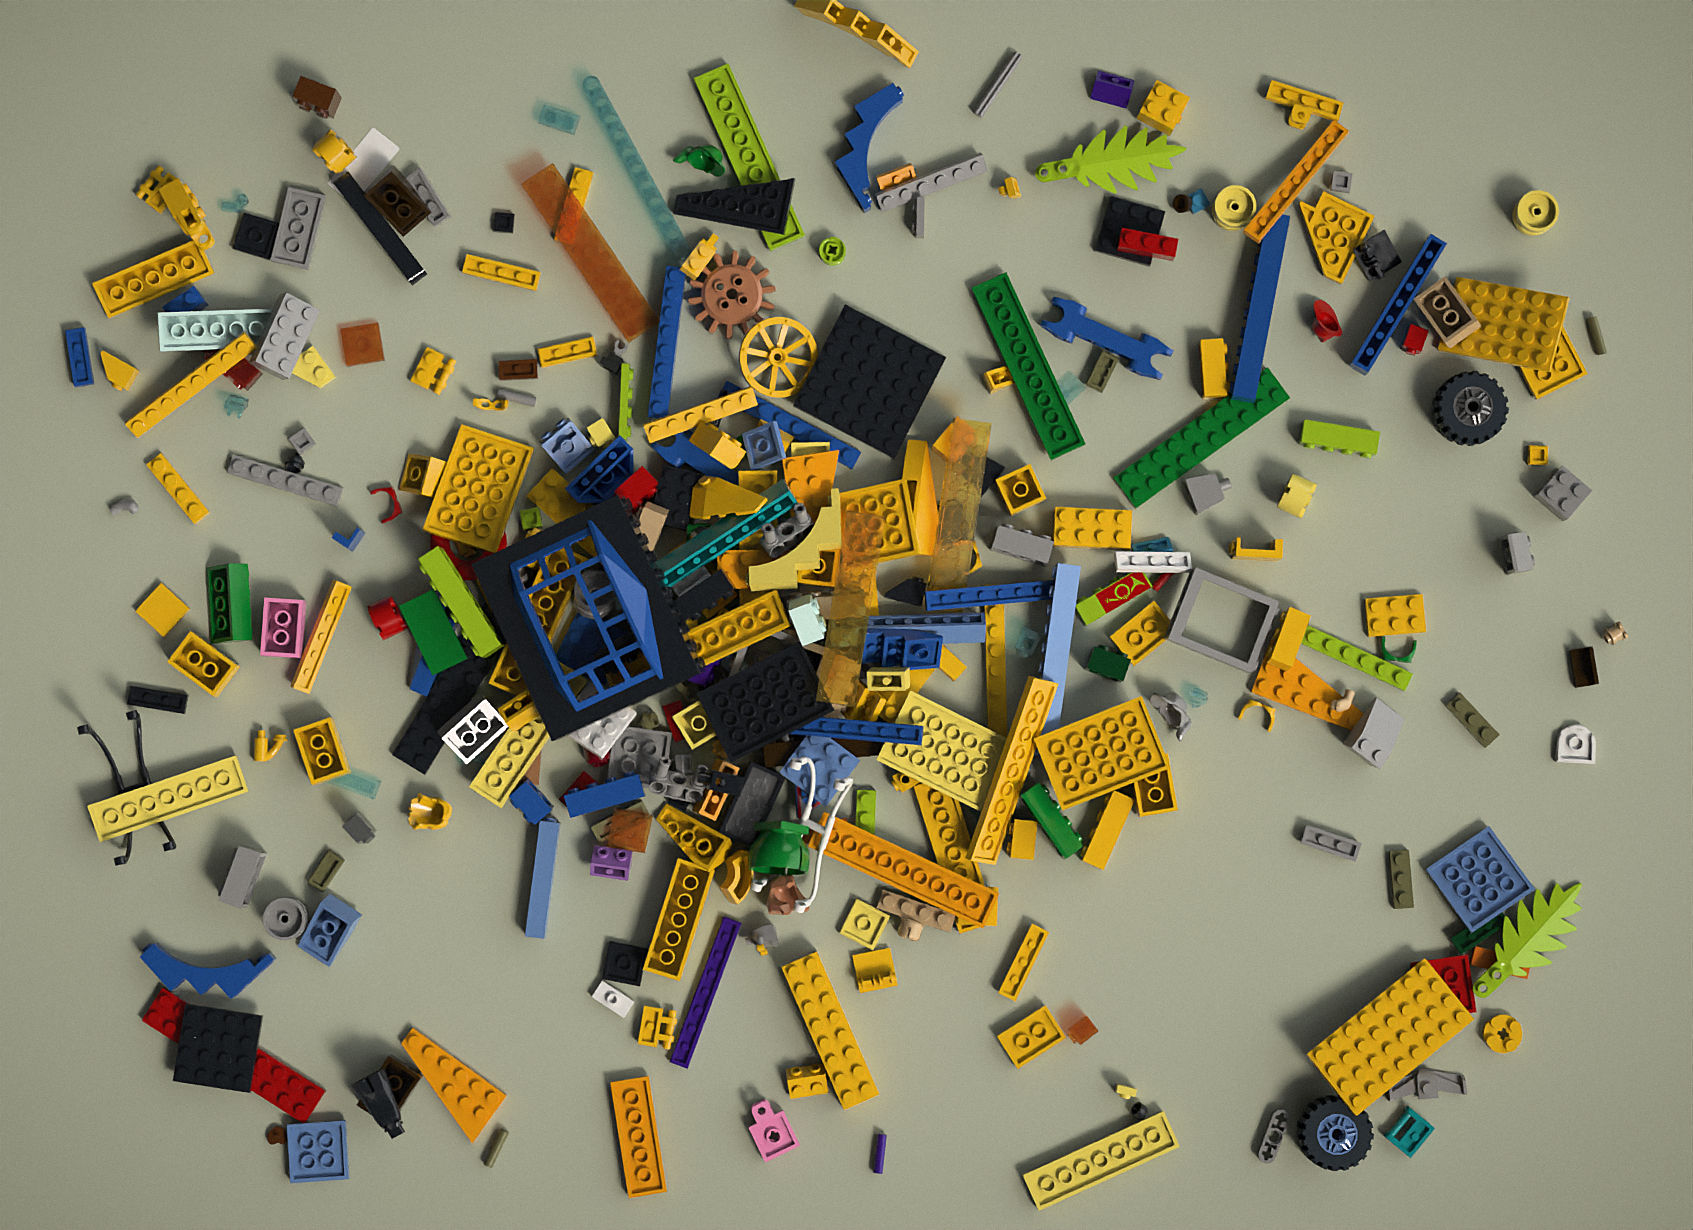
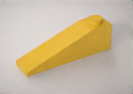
[689,475,768,520]
[656,804,734,871]

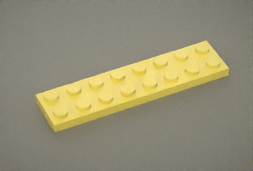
[469,662,588,809]
[87,755,249,842]
[1022,1111,1180,1211]

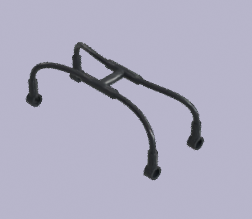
[77,710,176,866]

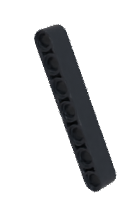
[333,172,427,286]

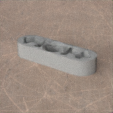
[1257,1109,1290,1164]

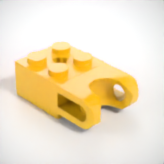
[158,178,215,251]

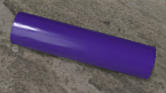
[873,1134,887,1174]

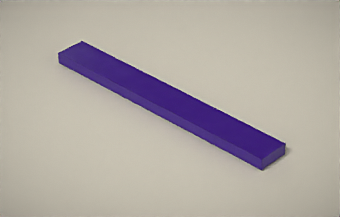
[670,916,742,1069]

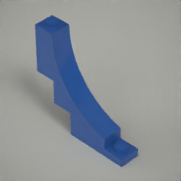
[835,83,904,214]
[140,943,277,999]

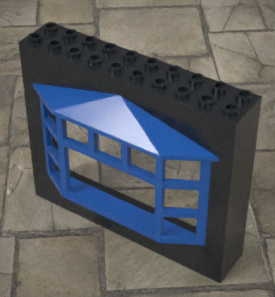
[471,495,706,741]

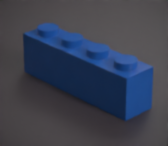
[564,771,646,818]

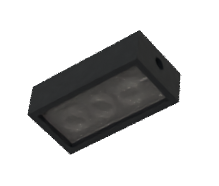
[717,761,786,847]

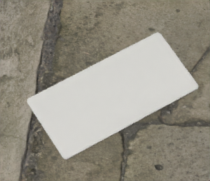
[328,128,399,197]

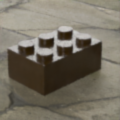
[357,1054,424,1115]

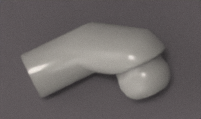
[109,499,139,516]

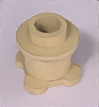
[1602,621,1628,646]

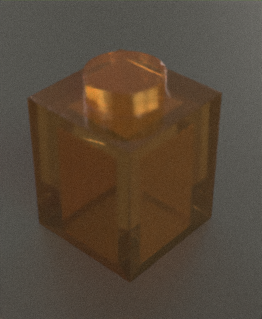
[1067,1015,1098,1045]

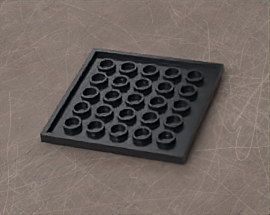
[793,304,947,459]

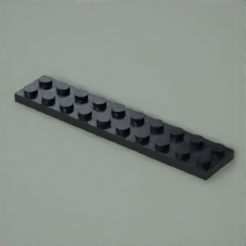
[392,602,507,775]

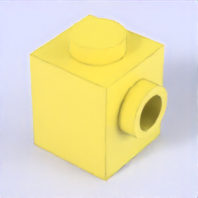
[587,418,616,450]

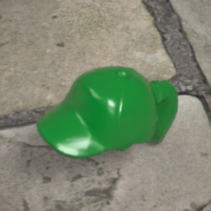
[673,144,726,177]

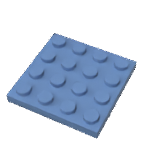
[1426,826,1535,933]

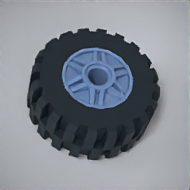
[1296,1095,1374,1171]

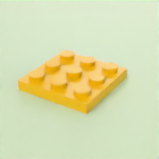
[1518,326,1588,400]

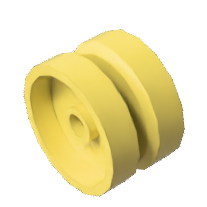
[1212,185,1256,231]
[1512,190,1559,236]

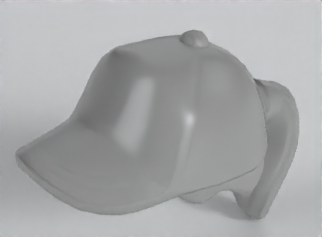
[1150,692,1191,741]

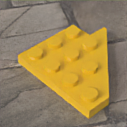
[1299,191,1375,285]

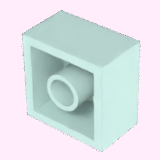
[788,593,827,646]

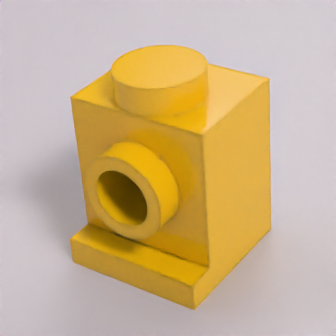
[891,772,920,793]

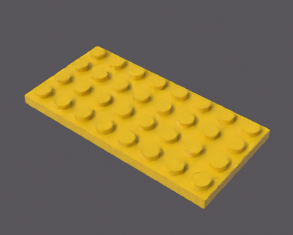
[1306,958,1474,1116]

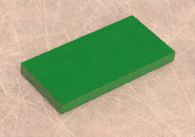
[399,589,468,675]

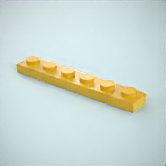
[643,386,758,443]
[290,579,352,694]

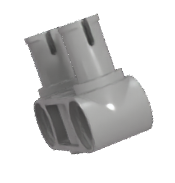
[759,503,815,558]
[649,756,708,803]

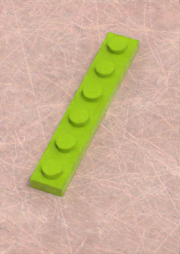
[1301,625,1413,691]

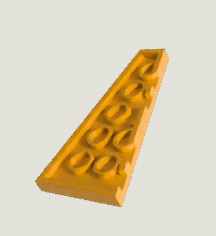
[782,450,839,547]
[1251,638,1364,731]
[401,1027,507,1143]

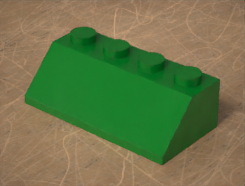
[206,563,253,644]
[1019,783,1083,859]

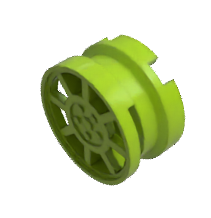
[819,237,846,266]

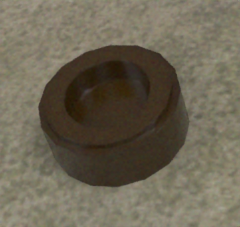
[1172,194,1192,213]

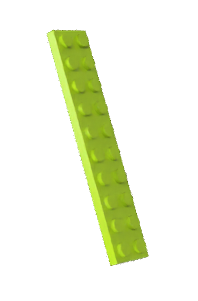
[694,63,805,252]

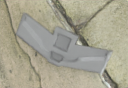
[1388,1068,1467,1102]

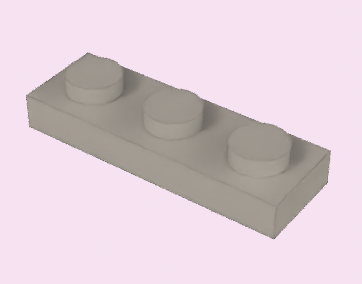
[405,168,451,227]
[1300,825,1362,862]

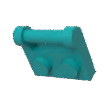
[1383,1106,1435,1158]

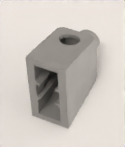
[1183,474,1232,515]

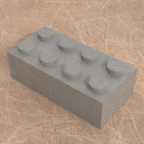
[249,293,320,380]

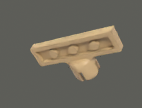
[877,890,956,941]

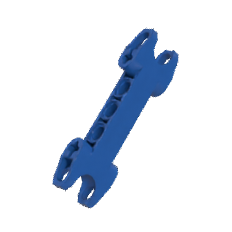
[1040,296,1174,380]
[651,430,739,486]

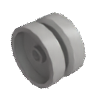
[573,570,616,619]
[263,897,309,940]

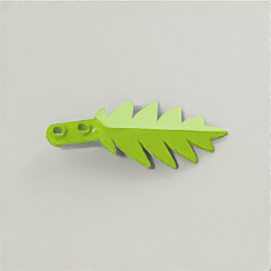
[1035,126,1186,194]
[1473,883,1582,998]

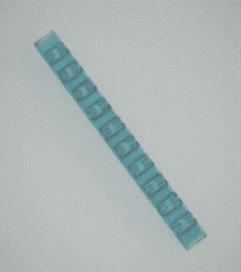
[583,75,691,261]

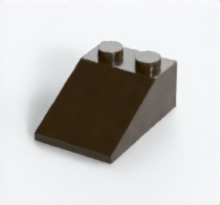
[363,165,431,237]

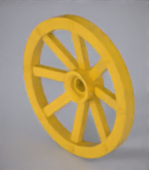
[739,317,818,398]

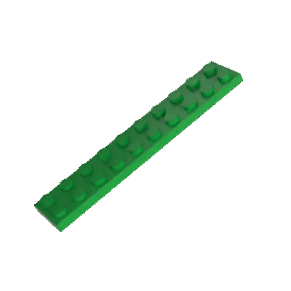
[972,272,1086,461]
[1113,367,1290,509]

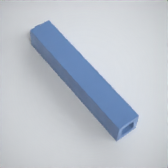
[525,817,561,939]

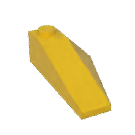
[877,668,936,723]

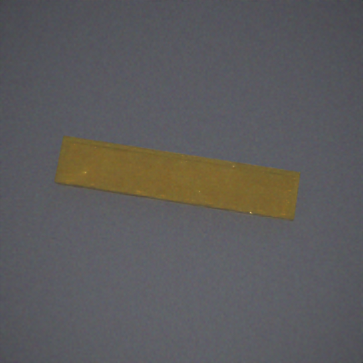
[924,418,992,613]
[816,510,885,707]

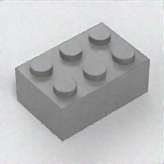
[990,523,1054,567]
[437,693,508,764]
[218,845,267,909]

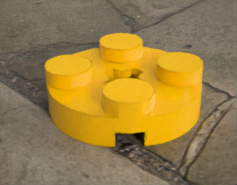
[1482,1014,1522,1053]

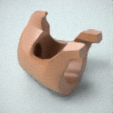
[767,874,809,915]

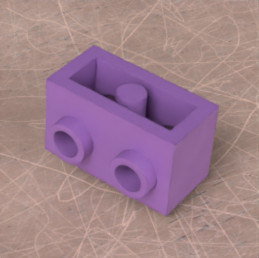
[590,845,633,881]

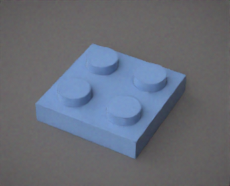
[742,421,786,471]

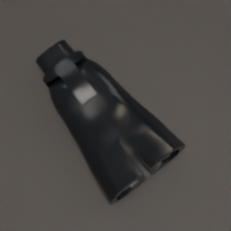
[351,1067,405,1139]

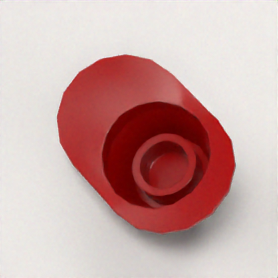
[1311,300,1342,343]

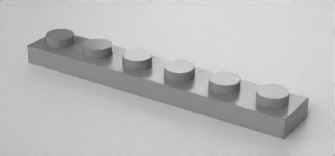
[875,152,988,212]
[227,455,343,507]

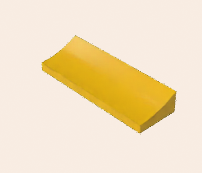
[92,237,215,318]

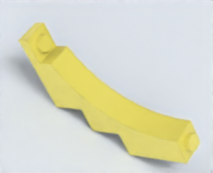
[746,488,842,591]

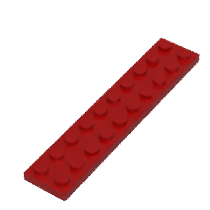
[141,987,326,1123]

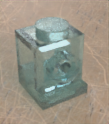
[1014,627,1042,658]

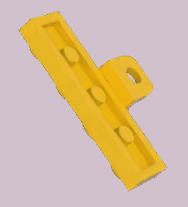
[1265,80,1344,130]

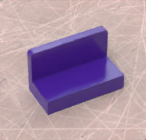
[1091,70,1134,108]

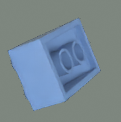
[298,894,362,967]

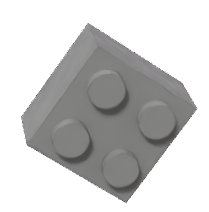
[1534,466,1592,522]

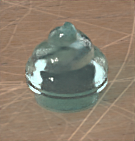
[1189,688,1208,709]

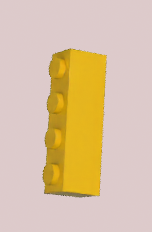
[1080,790,1135,870]

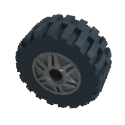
[1432,371,1509,446]

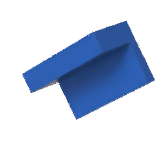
[332,527,365,552]

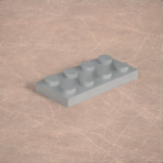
[270,187,326,270]

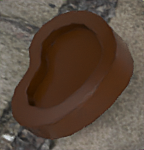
[267,1126,288,1145]

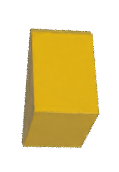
[982,366,1015,394]

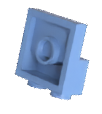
[539,418,595,474]

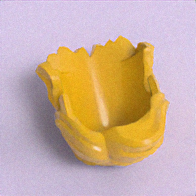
[407,793,452,830]

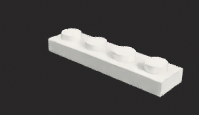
[1114,551,1192,573]

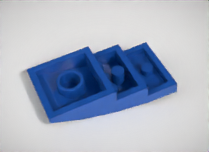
[860,628,943,670]

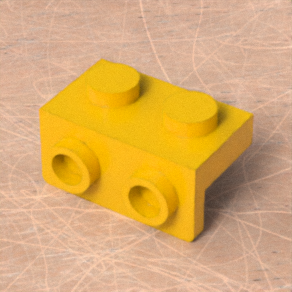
[786,1063,828,1099]

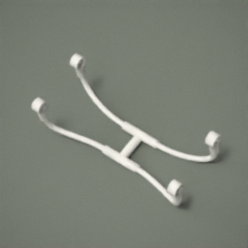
[750,756,853,913]

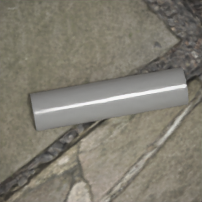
[497,389,536,407]

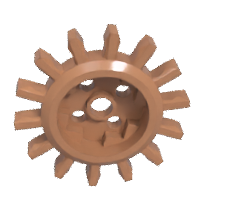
[688,251,776,340]

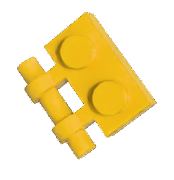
[135,165,177,214]
[410,347,456,395]
[638,1005,677,1049]

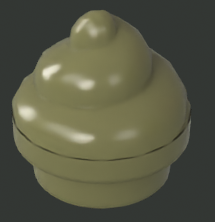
[638,711,659,730]

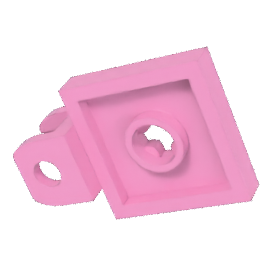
[748,1099,800,1162]

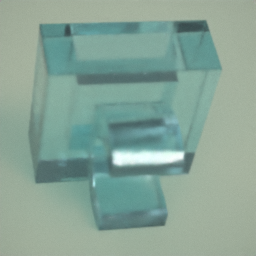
[224,394,249,419]

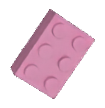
[260,598,307,659]

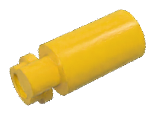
[254,730,288,761]

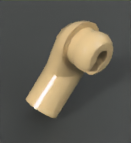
[1331,689,1355,712]

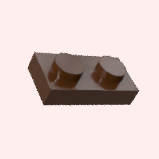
[498,359,538,381]

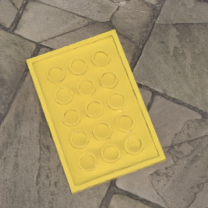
[876,690,1006,811]

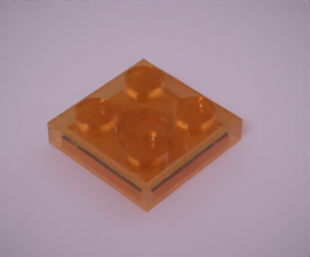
[340,322,385,367]
[607,808,653,853]

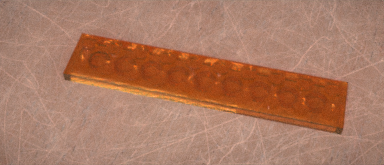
[521,163,660,343]

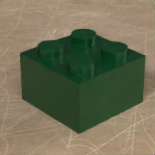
[1084,644,1131,683]

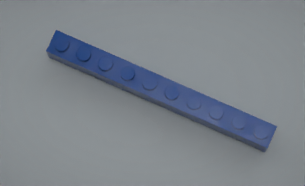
[1229,214,1290,403]

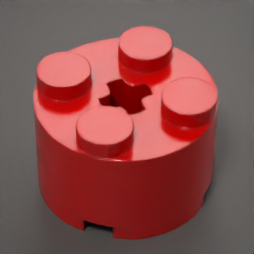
[367,596,408,641]

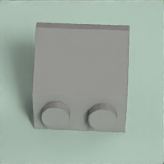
[1499,532,1535,575]

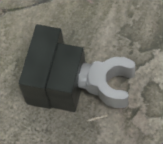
[599,340,628,375]

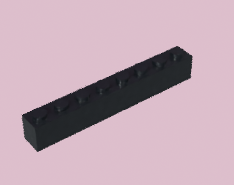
[594,569,736,675]

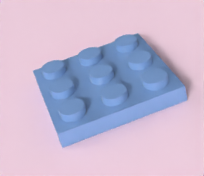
[779,736,860,807]
[287,1120,350,1183]

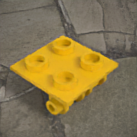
[852,948,898,993]

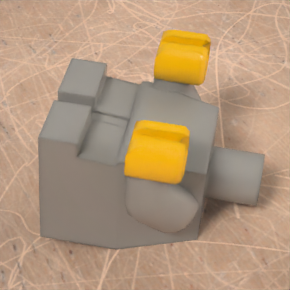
[745,924,779,956]

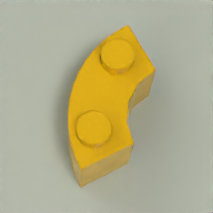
[720,849,754,905]

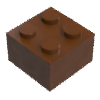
[292,76,342,119]

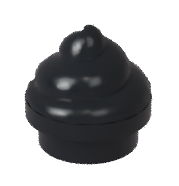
[285,453,305,473]

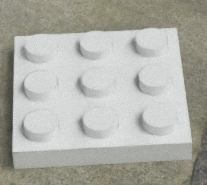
[568,682,637,759]

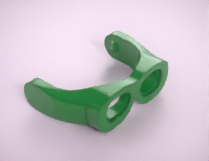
[686,522,712,542]
[1380,636,1417,663]

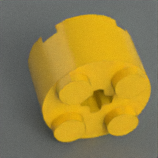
[312,129,357,174]

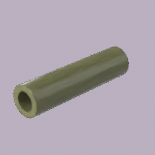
[1587,316,1607,355]
[483,1128,509,1168]

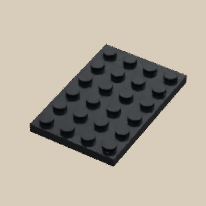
[696,641,835,763]

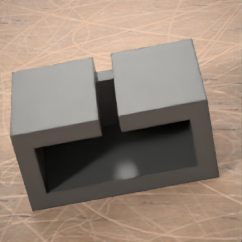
[342,813,377,844]

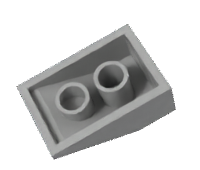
[1343,697,1405,769]

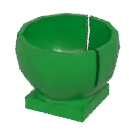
[748,821,810,875]

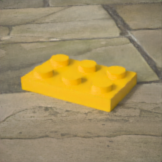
[1364,594,1426,637]
[1109,601,1171,667]
[997,1005,1066,1069]

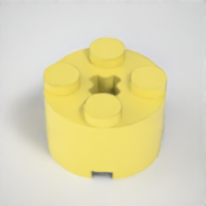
[1277,474,1317,519]

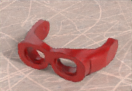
[370,486,402,524]

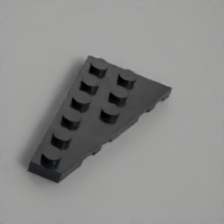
[673,178,796,235]

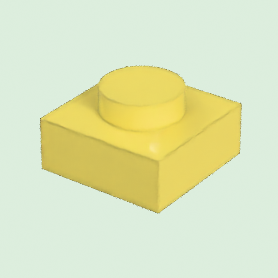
[1115,1083,1137,1099]

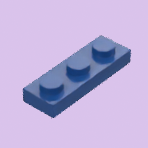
[65,327,94,387]

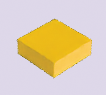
[1527,445,1548,466]

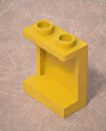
[1228,537,1283,562]

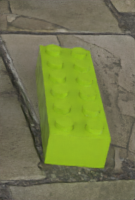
[418,546,505,658]

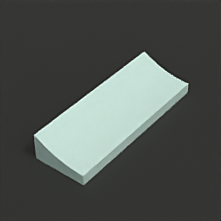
[156,309,273,352]

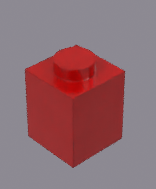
[1400,324,1429,356]

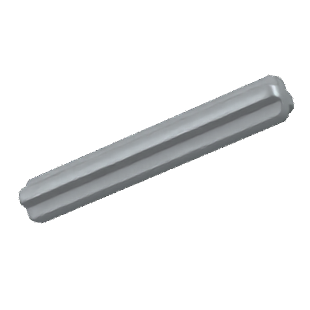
[974,52,1022,118]

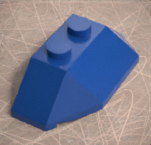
[565,436,634,504]

